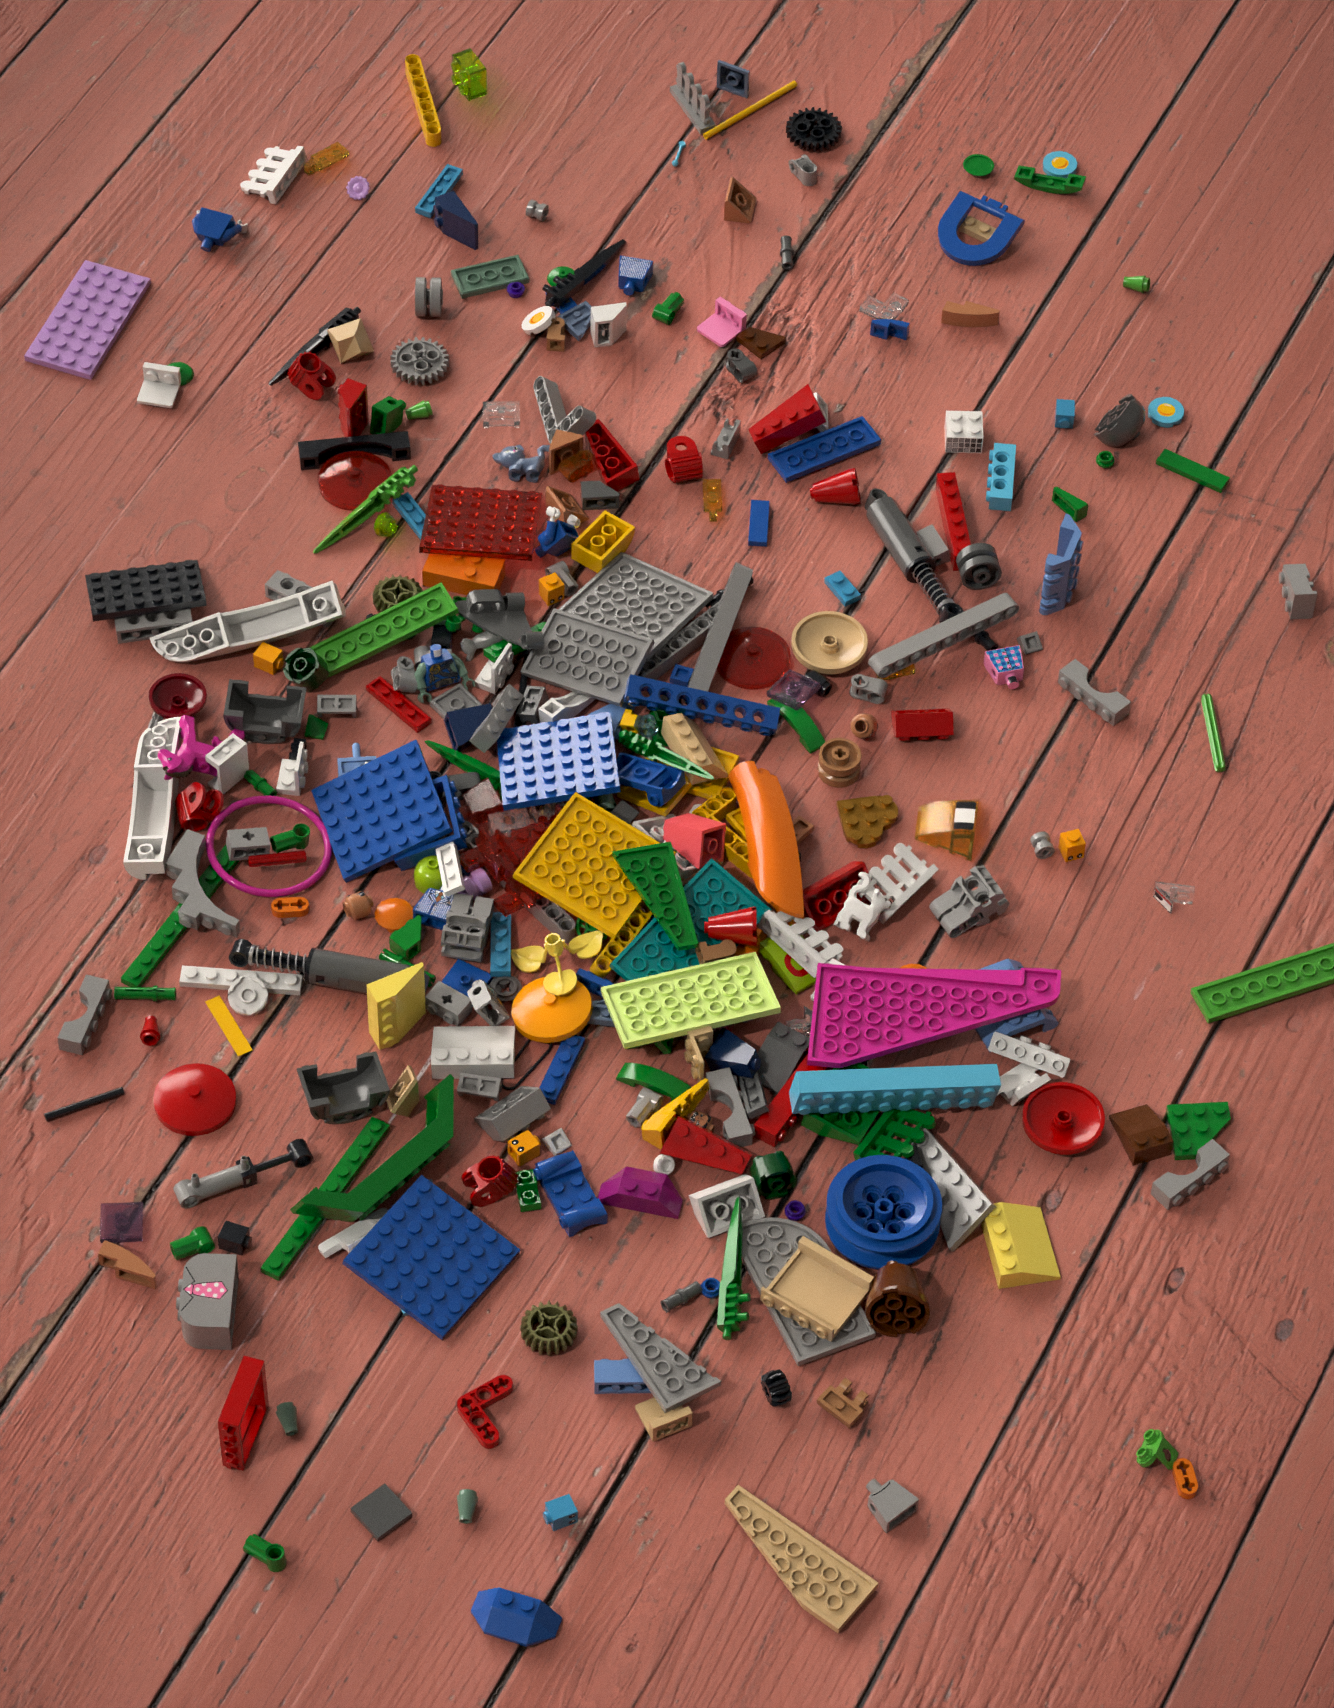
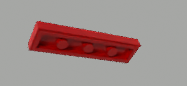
[366,676,432,733]

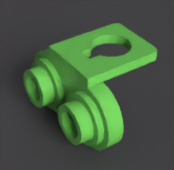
[1136,1429,1178,1470]

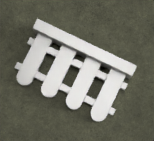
[240,146,307,204]
[856,843,939,924]
[758,910,843,978]

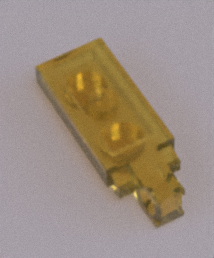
[304,142,349,176]
[702,479,722,522]

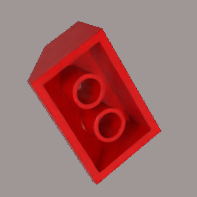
[338,378,369,437]
[891,708,954,741]

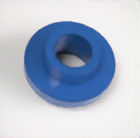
[701,1278,720,1298]

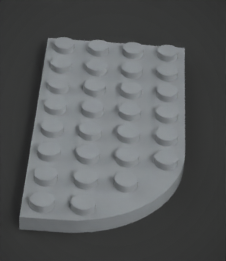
[727,1218,876,1366]

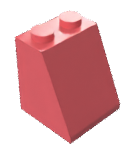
[663,813,726,869]

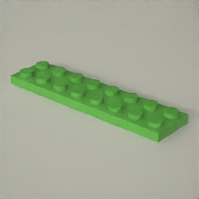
[309,582,459,678]
[1191,943,1334,1023]

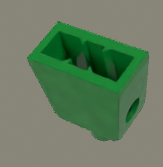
[370,396,407,434]

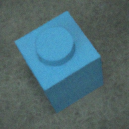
[1055,399,1075,429]
[543,1494,578,1531]

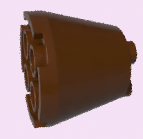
[865,1261,930,1337]

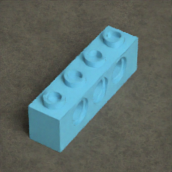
[986,443,1016,511]

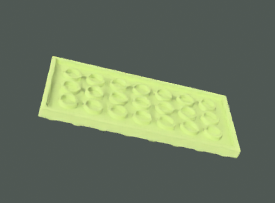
[601,952,781,1049]

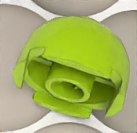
[414,855,442,893]

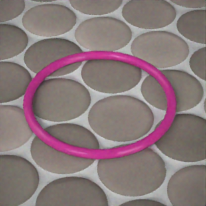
[206,796,332,897]

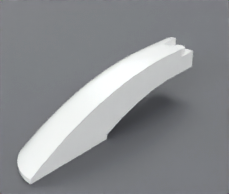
[150,580,346,662]
[123,717,181,880]

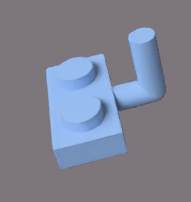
[337,743,376,777]

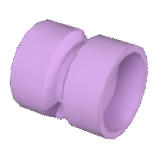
[458,868,492,900]

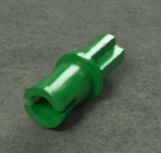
[244,770,278,796]

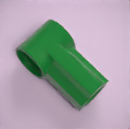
[652,292,684,325]
[270,823,310,853]
[170,1226,215,1260]
[243,1534,286,1572]

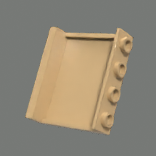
[760,1236,874,1342]

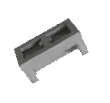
[710,418,741,460]
[916,524,951,566]
[317,695,357,717]
[457,1072,502,1101]

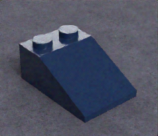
[433,190,478,250]

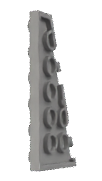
[912,1128,996,1252]
[600,1303,721,1413]

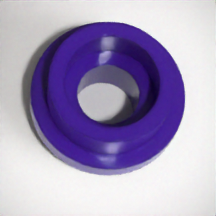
[507,282,525,298]
[785,1200,806,1221]

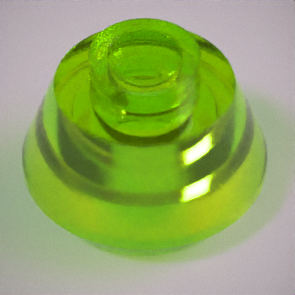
[374,512,398,536]

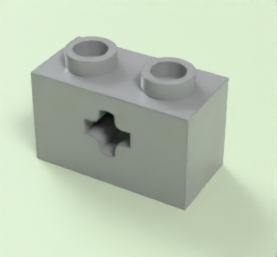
[226,827,270,861]
[425,981,472,1026]

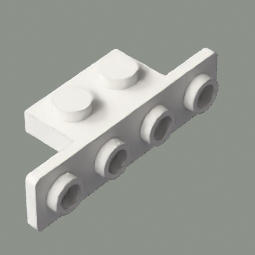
[988,1032,1071,1078]

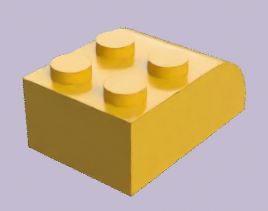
[571,510,635,573]

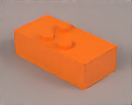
[422,544,505,595]

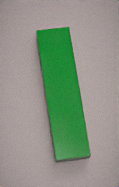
[1156,449,1230,493]

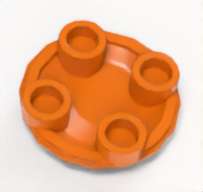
[374,898,413,933]

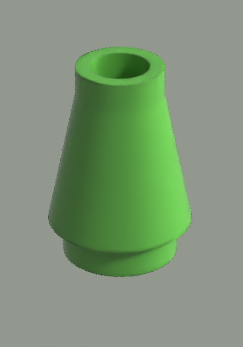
[1123,275,1150,293]
[405,400,433,420]

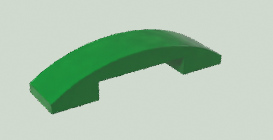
[1014,165,1086,194]
[767,693,825,754]
[616,1063,691,1101]

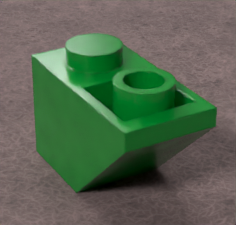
[389,915,422,961]

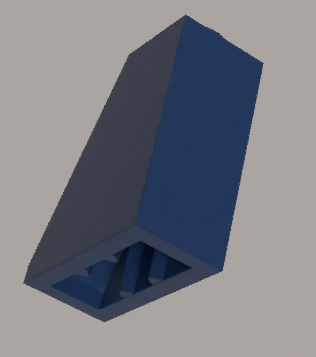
[444,703,492,752]
[705,1028,761,1078]

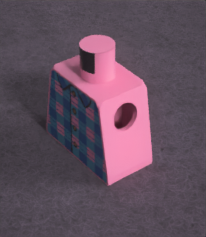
[983,645,1024,689]

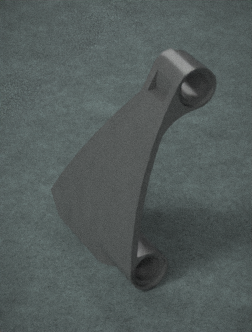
[455,589,544,649]

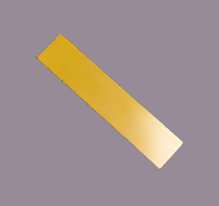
[205,995,252,1056]

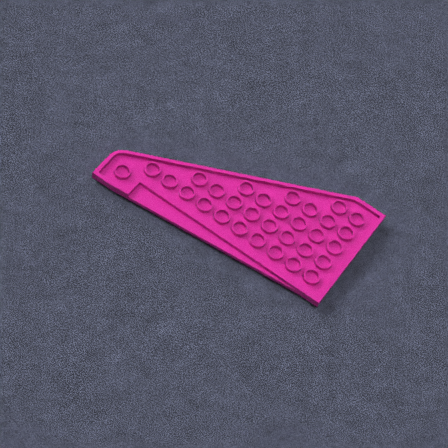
[807,963,1061,1068]

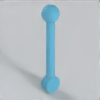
[672,141,686,167]

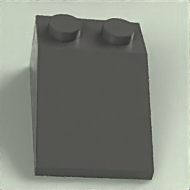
[757,1022,810,1094]

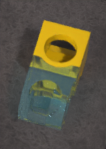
[620,709,659,737]

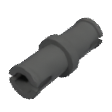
[780,236,794,270]
[660,1281,703,1313]

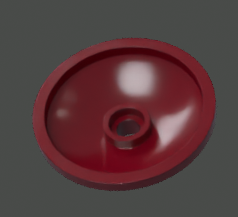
[149,673,207,719]

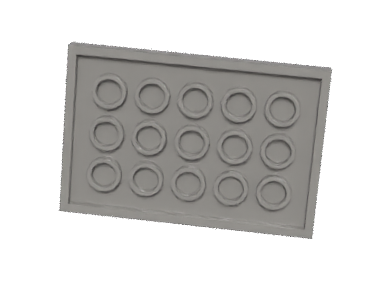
[520,608,655,707]

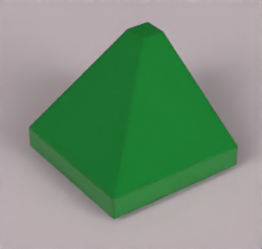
[305,714,328,740]

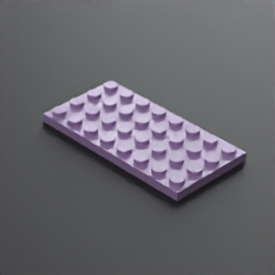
[24,260,151,380]

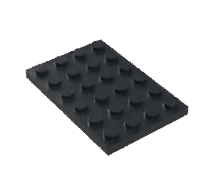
[85,560,207,622]

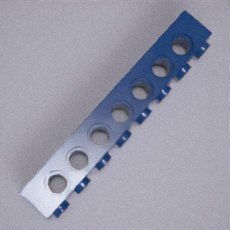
[623,674,780,736]

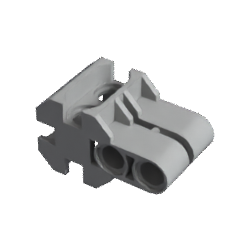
[929,865,1009,938]
[441,893,495,962]

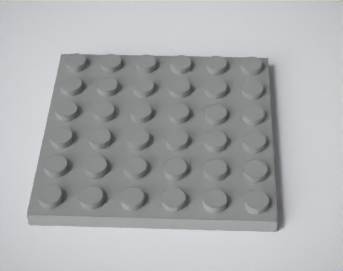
[558,552,713,660]

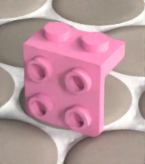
[697,297,747,347]

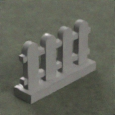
[670,62,716,135]

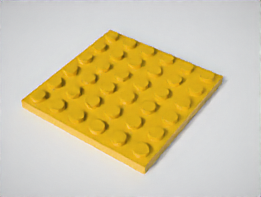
[512,792,676,939]

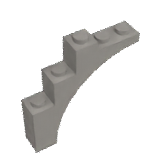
[165,829,240,938]

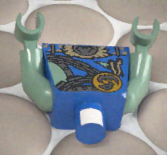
[414,644,475,703]

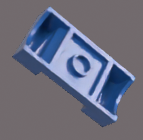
[617,752,686,807]
[533,1150,608,1238]

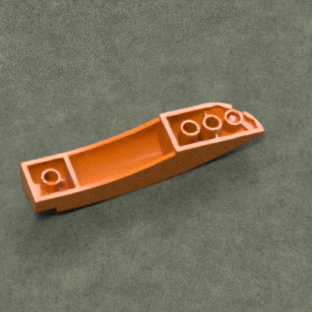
[728,761,804,919]

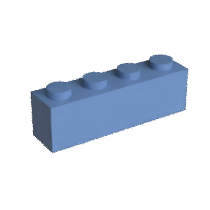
[594,1359,651,1394]

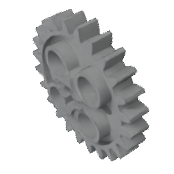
[390,337,449,385]

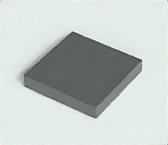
[350,1484,412,1541]

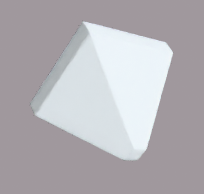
[541,1128,572,1156]

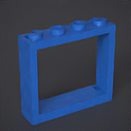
[394,775,468,871]

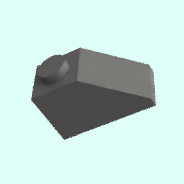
[580,481,620,510]

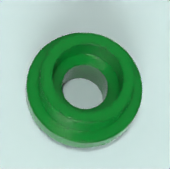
[1096,451,1114,468]

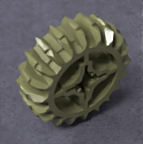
[372,574,423,612]
[520,1301,578,1356]

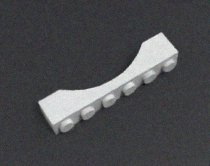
[538,691,595,723]

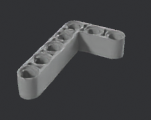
[533,376,596,444]

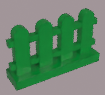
[853,1109,936,1160]

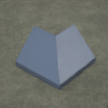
[717,60,750,98]

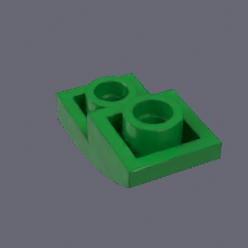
[515,1169,541,1212]

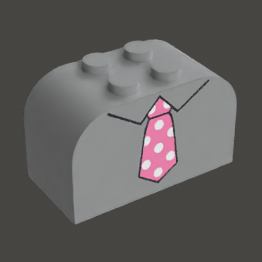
[176,1253,239,1350]

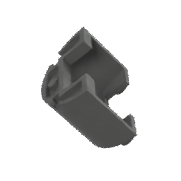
[223,679,306,744]
[297,1051,390,1124]

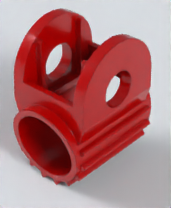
[287,351,336,400]
[665,436,703,483]
[175,782,224,832]
[461,1154,519,1207]

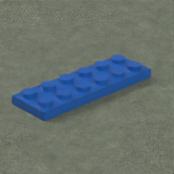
[768,416,881,483]

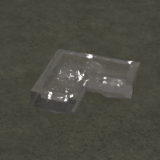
[859,293,909,320]

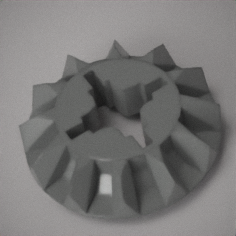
[489,976,522,1003]

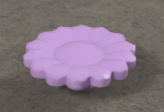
[346,176,370,200]

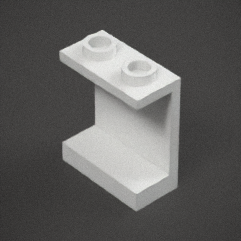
[205,733,249,794]

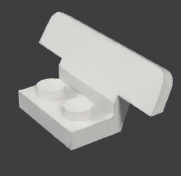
[997,1063,1051,1106]
[318,1208,389,1258]

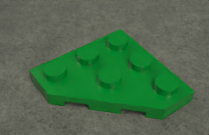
[1166,1102,1231,1160]

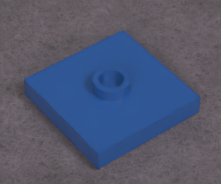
[441,959,493,1007]

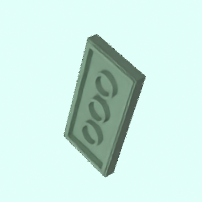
[451,255,529,299]

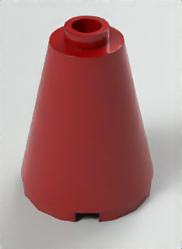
[810,468,861,505]
[704,907,757,947]

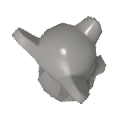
[460,631,502,661]

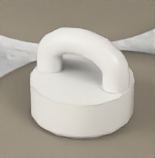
[653,1154,675,1175]

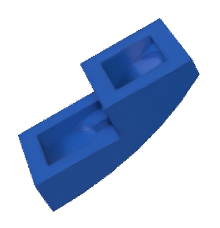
[870,319,910,340]

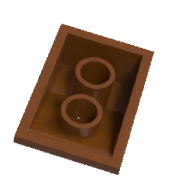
[1109,1104,1173,1166]

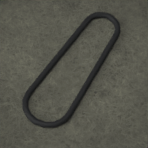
[501,1039,552,1090]

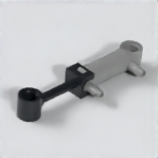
[173,1139,313,1209]

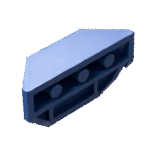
[471,1587,562,1647]

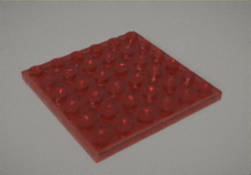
[419,484,542,561]

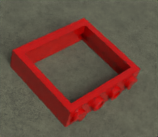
[218,1356,269,1471]

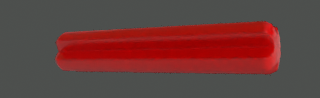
[248,850,307,867]

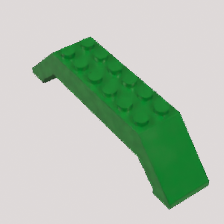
[290,1074,454,1222]

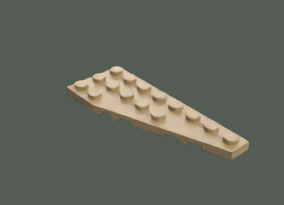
[724,1485,878,1633]

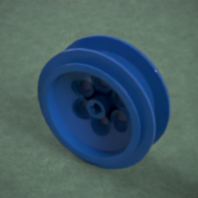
[825,1155,942,1269]

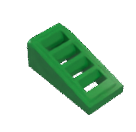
[1052,486,1088,522]

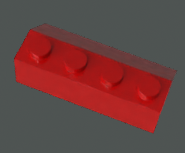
[803,861,875,932]

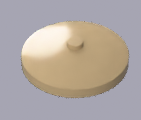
[791,611,868,674]

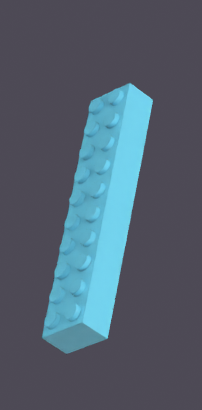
[789,1064,1001,1115]

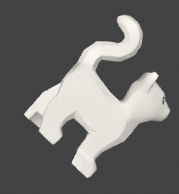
[834,872,891,942]

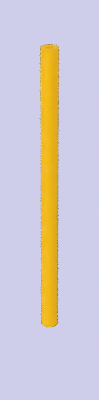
[703,81,797,140]

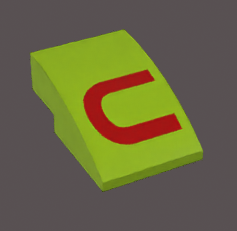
[760,924,816,995]

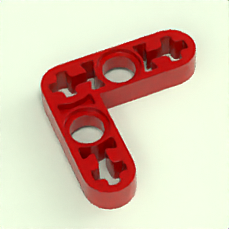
[457,1375,513,1449]

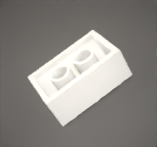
[689,1174,765,1238]

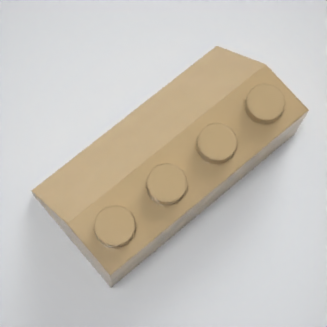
[661,713,728,785]

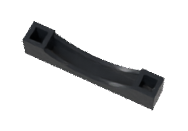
[298,431,411,470]

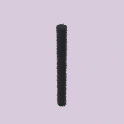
[44,1087,125,1122]

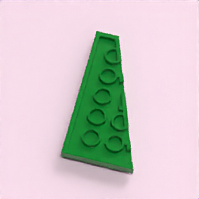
[612,842,698,951]

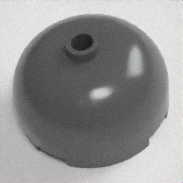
[1094,394,1145,447]

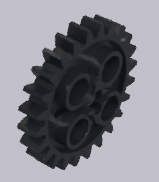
[786,107,842,152]

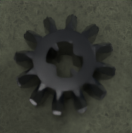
[761,1369,792,1407]

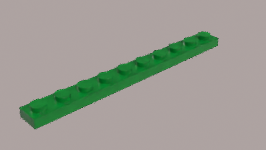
[121,844,240,987]
[261,1116,390,1281]

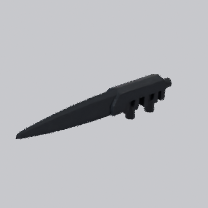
[542,239,626,308]
[269,307,361,386]

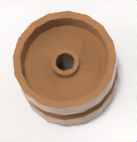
[818,738,862,788]

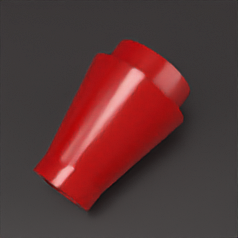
[140,1016,160,1046]

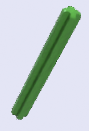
[1201,694,1226,772]

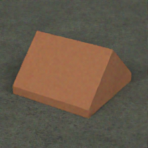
[724,177,757,224]
[549,429,583,475]
[546,486,589,523]

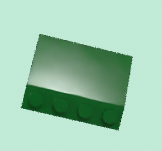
[801,1063,880,1145]

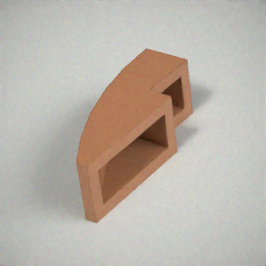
[941,301,1000,327]
[98,1240,157,1289]

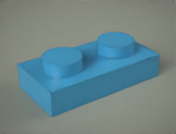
[824,571,861,607]

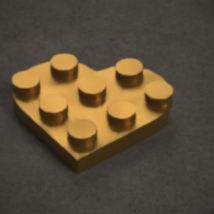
[836,795,898,849]

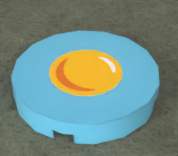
[1043,151,1077,178]
[1148,397,1184,428]

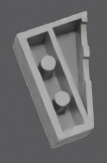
[1279,564,1317,619]

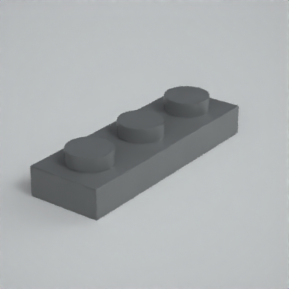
[738,1070,769,1119]

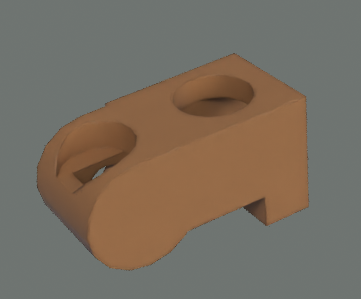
[547,317,565,352]
[695,939,736,964]

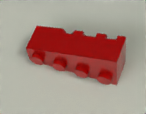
[748,384,827,454]
[584,419,640,492]
[660,1116,755,1174]

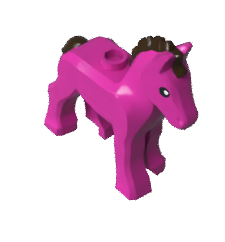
[157,715,245,780]

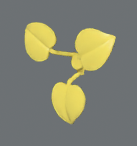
[511,931,603,996]

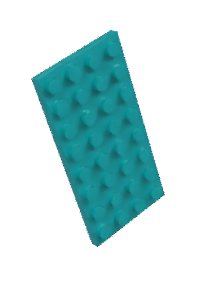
[609,858,772,981]

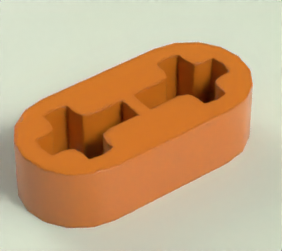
[271,897,309,918]
[1172,1458,1198,1499]

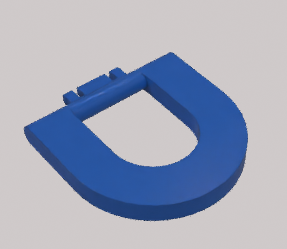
[938,191,1025,266]

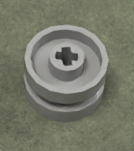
[415,277,443,317]

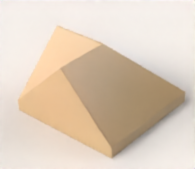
[327,318,374,363]
[386,1065,420,1117]

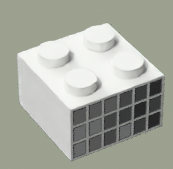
[944,411,983,453]

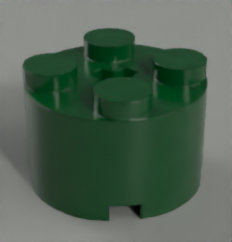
[283,647,329,692]
[750,1151,797,1200]

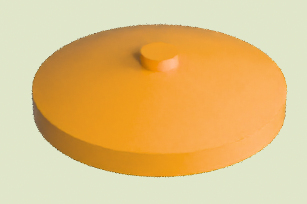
[511,977,593,1043]

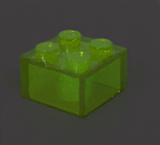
[451,48,487,101]

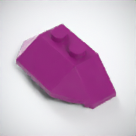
[597,1166,683,1219]

